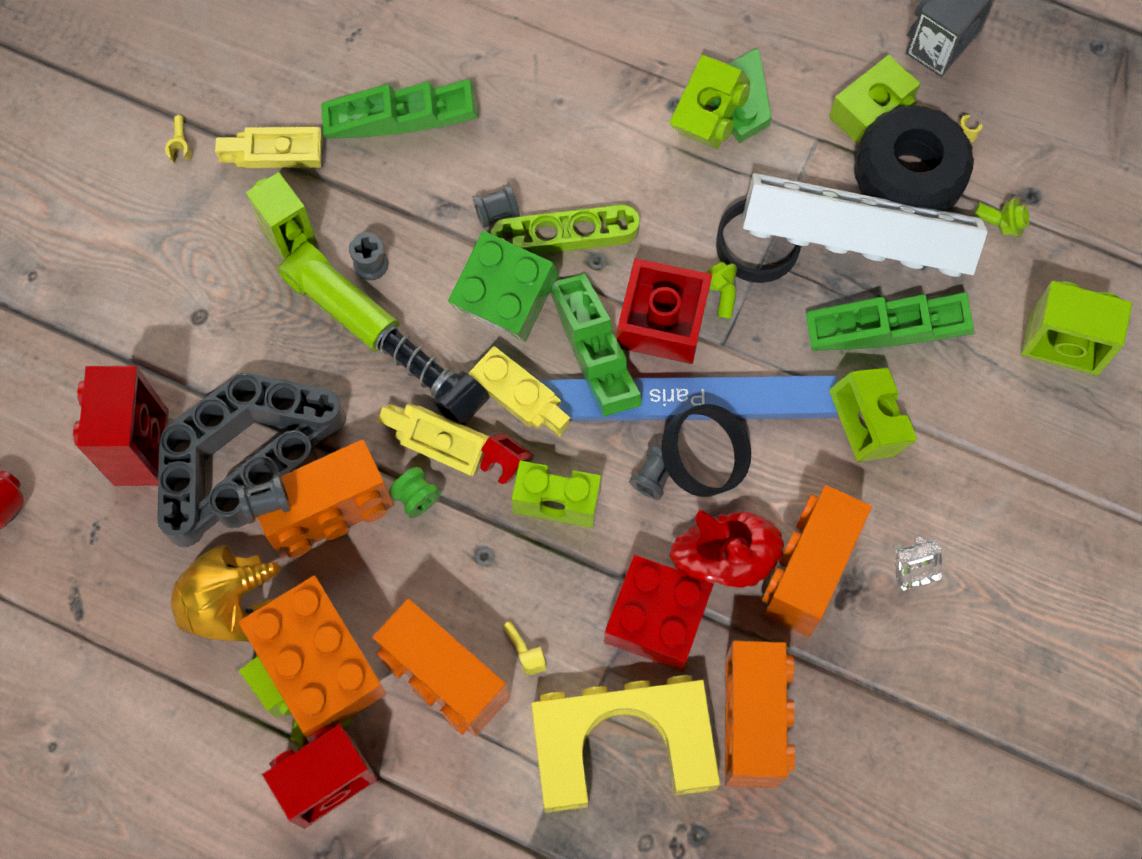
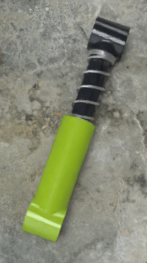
[276,241,490,425]

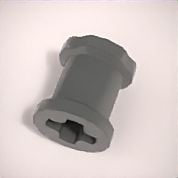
[472,184,520,228]
[349,232,388,280]
[629,446,670,500]
[237,474,291,524]

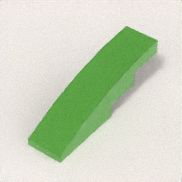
[321,79,478,139]
[550,273,642,417]
[806,292,975,351]

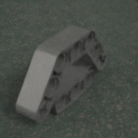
[157,373,346,547]

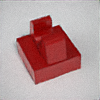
[480,433,535,484]

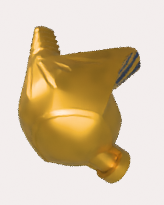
[170,545,281,642]

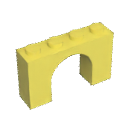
[531,675,720,813]

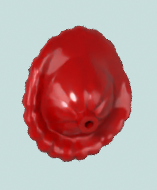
[669,510,784,588]

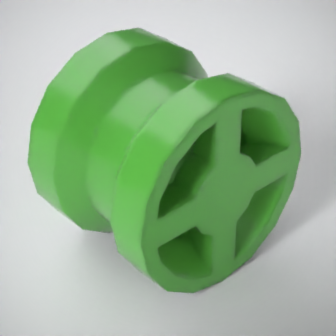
[389,467,441,518]

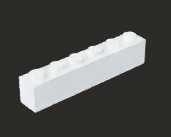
[742,173,988,277]

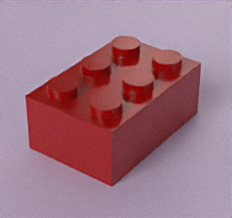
[73,366,169,486]

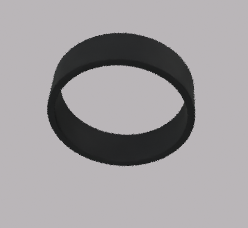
[716,199,802,283]
[661,404,751,497]

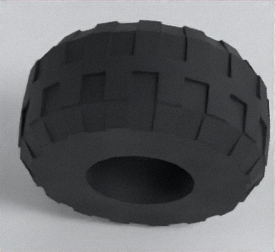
[854,106,974,211]

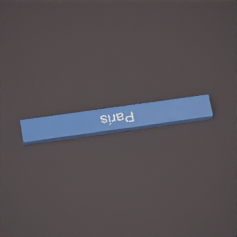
[518,376,838,422]

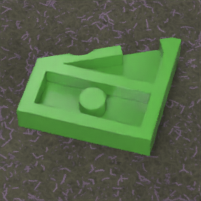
[709,48,772,143]

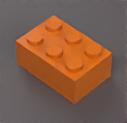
[257,439,394,559]
[761,484,872,638]
[238,575,387,738]
[372,598,510,737]
[725,641,795,788]

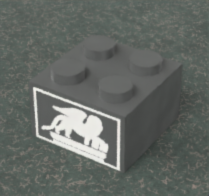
[906,0,995,77]

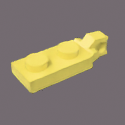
[215,127,323,168]
[468,346,571,437]
[377,403,489,476]

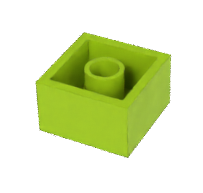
[1020,281,1133,376]

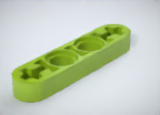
[491,205,640,255]

